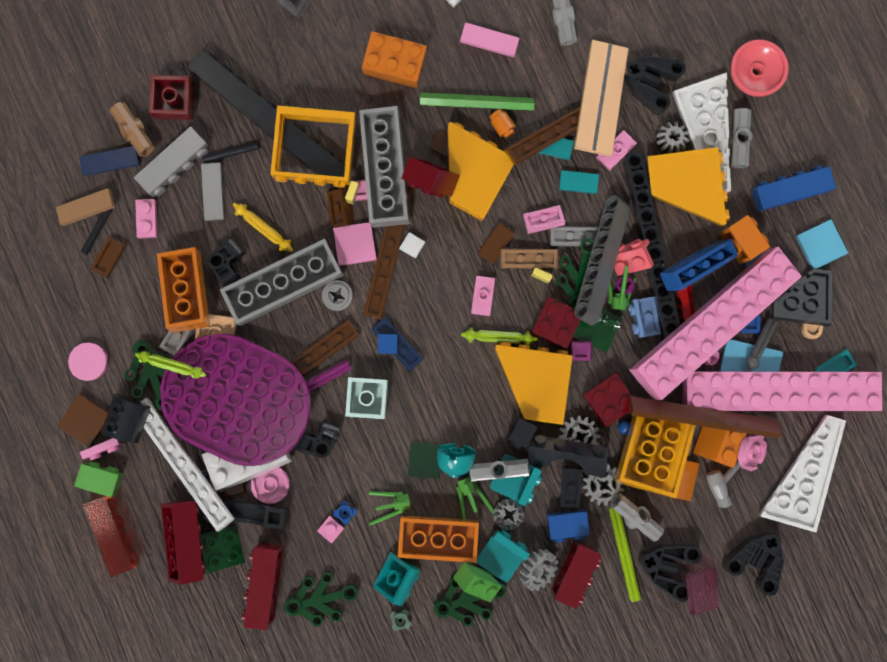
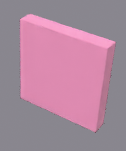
[333,222,377,266]

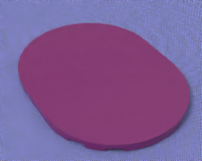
[160,334,311,466]

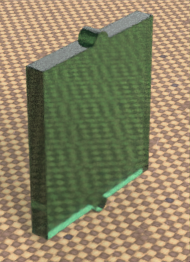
[408,442,440,480]

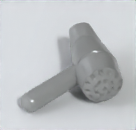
[706,461,741,508]

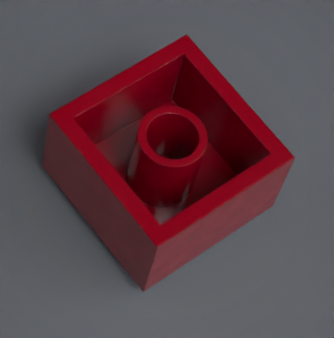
[149,75,194,120]
[401,156,460,198]
[531,297,580,349]
[582,373,632,427]

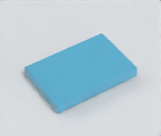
[718,339,783,372]

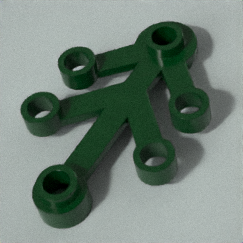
[556,238,594,309]
[124,340,173,410]
[284,571,358,627]
[433,577,506,627]

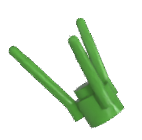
[608,266,636,310]
[456,477,494,519]
[368,491,411,526]

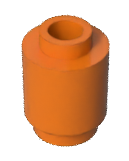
[489,109,516,138]

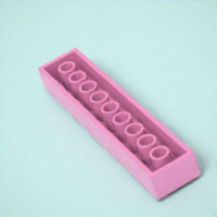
[629,247,802,400]
[682,371,882,411]

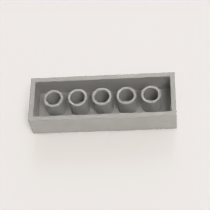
[359,106,410,228]
[220,239,344,326]

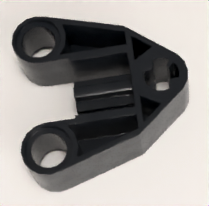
[624,56,686,115]
[722,532,784,596]
[638,544,702,602]

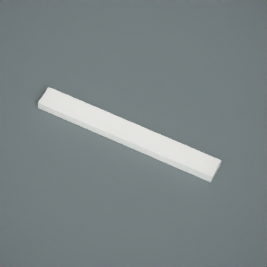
[141,398,234,532]

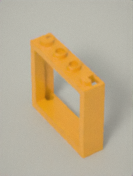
[271,106,356,188]

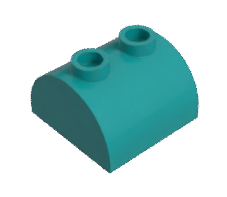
[373,552,421,606]

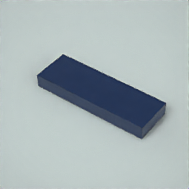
[79,146,140,176]
[371,317,424,372]

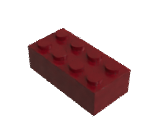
[160,500,205,585]
[241,542,284,631]

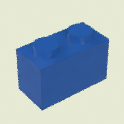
[546,510,590,542]

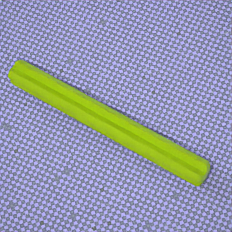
[609,507,641,602]

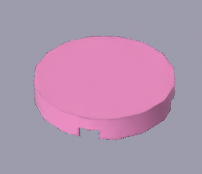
[68,342,108,381]
[738,434,767,471]
[251,467,290,504]

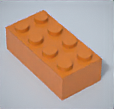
[157,247,210,333]
[398,515,479,563]

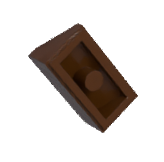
[327,188,355,229]

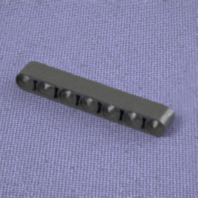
[574,195,630,325]

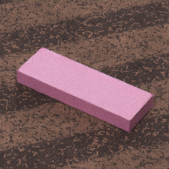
[460,22,519,58]

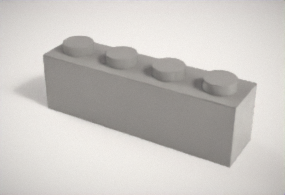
[134,126,210,198]

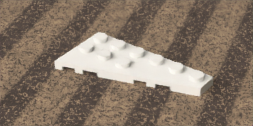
[672,73,731,193]
[758,415,846,532]

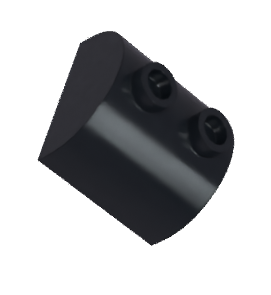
[101,394,151,443]

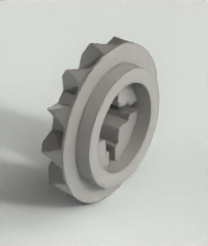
[322,280,353,311]
[493,499,524,531]

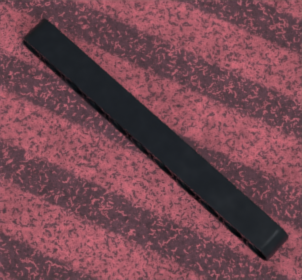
[623,152,680,341]

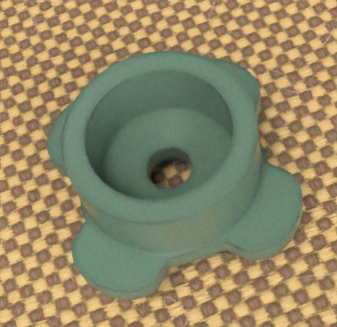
[390,609,411,631]

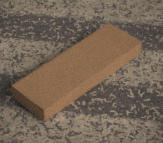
[56,188,115,226]
[500,249,558,269]

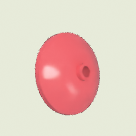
[730,40,788,97]

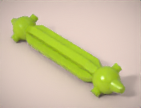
[461,328,538,346]
[135,351,206,379]

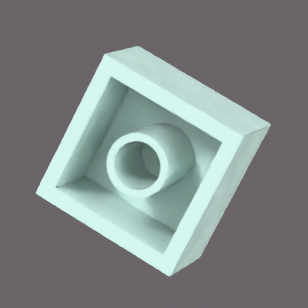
[345,377,388,419]

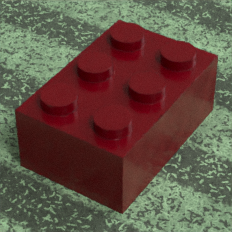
[551,540,602,609]

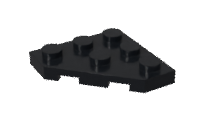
[771,269,832,327]

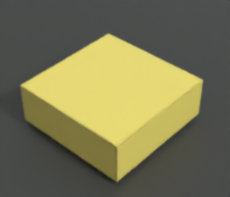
[345,181,360,205]
[531,267,552,284]

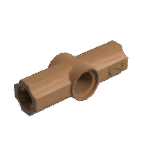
[110,102,155,157]

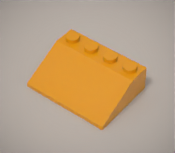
[614,416,696,498]

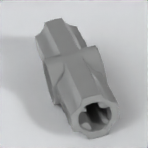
[552,0,577,46]
[730,108,752,168]
[470,459,530,482]
[610,493,664,542]

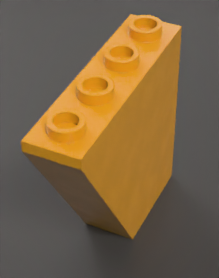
[447,122,514,221]
[647,147,730,226]
[495,342,573,425]

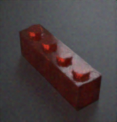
[83,496,138,578]

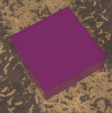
[571,340,591,361]

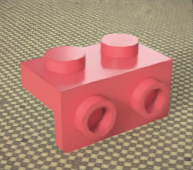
[614,239,654,276]

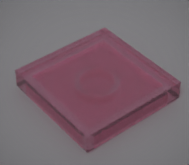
[686,568,720,615]

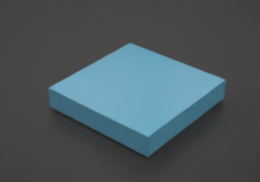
[795,220,848,269]

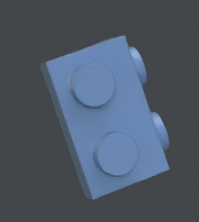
[628,297,661,338]

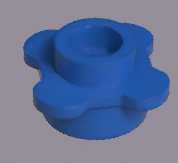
[333,501,357,524]

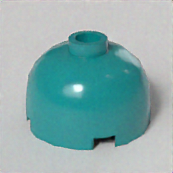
[437,443,475,478]

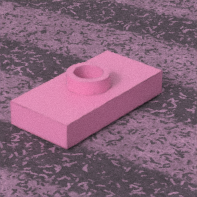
[596,130,637,171]
[471,276,495,316]

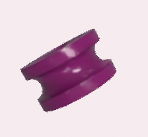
[616,276,635,295]

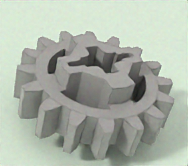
[558,416,601,445]
[582,464,624,506]
[520,549,558,591]

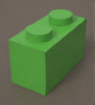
[74,461,124,497]
[453,562,502,602]

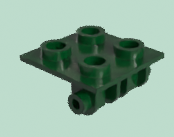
[573,309,622,353]
[199,525,244,574]

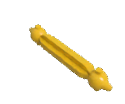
[233,203,293,252]

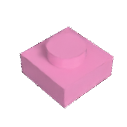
[317,516,345,543]

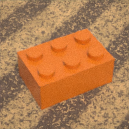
[362,31,427,88]

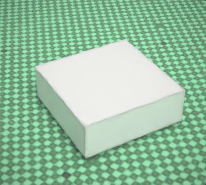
[399,232,425,259]

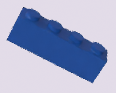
[751,165,836,212]
[660,239,738,291]

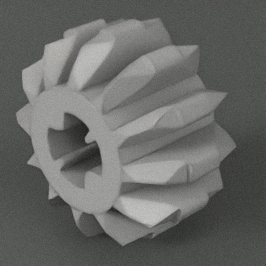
[656,122,689,154]

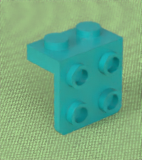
[490,454,543,506]
[477,529,530,582]

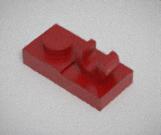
[676,284,695,321]

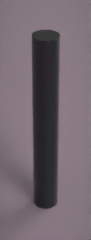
[202,142,259,163]
[80,208,113,255]

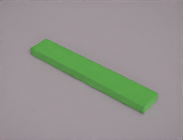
[420,93,534,110]

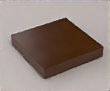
[57,394,108,447]

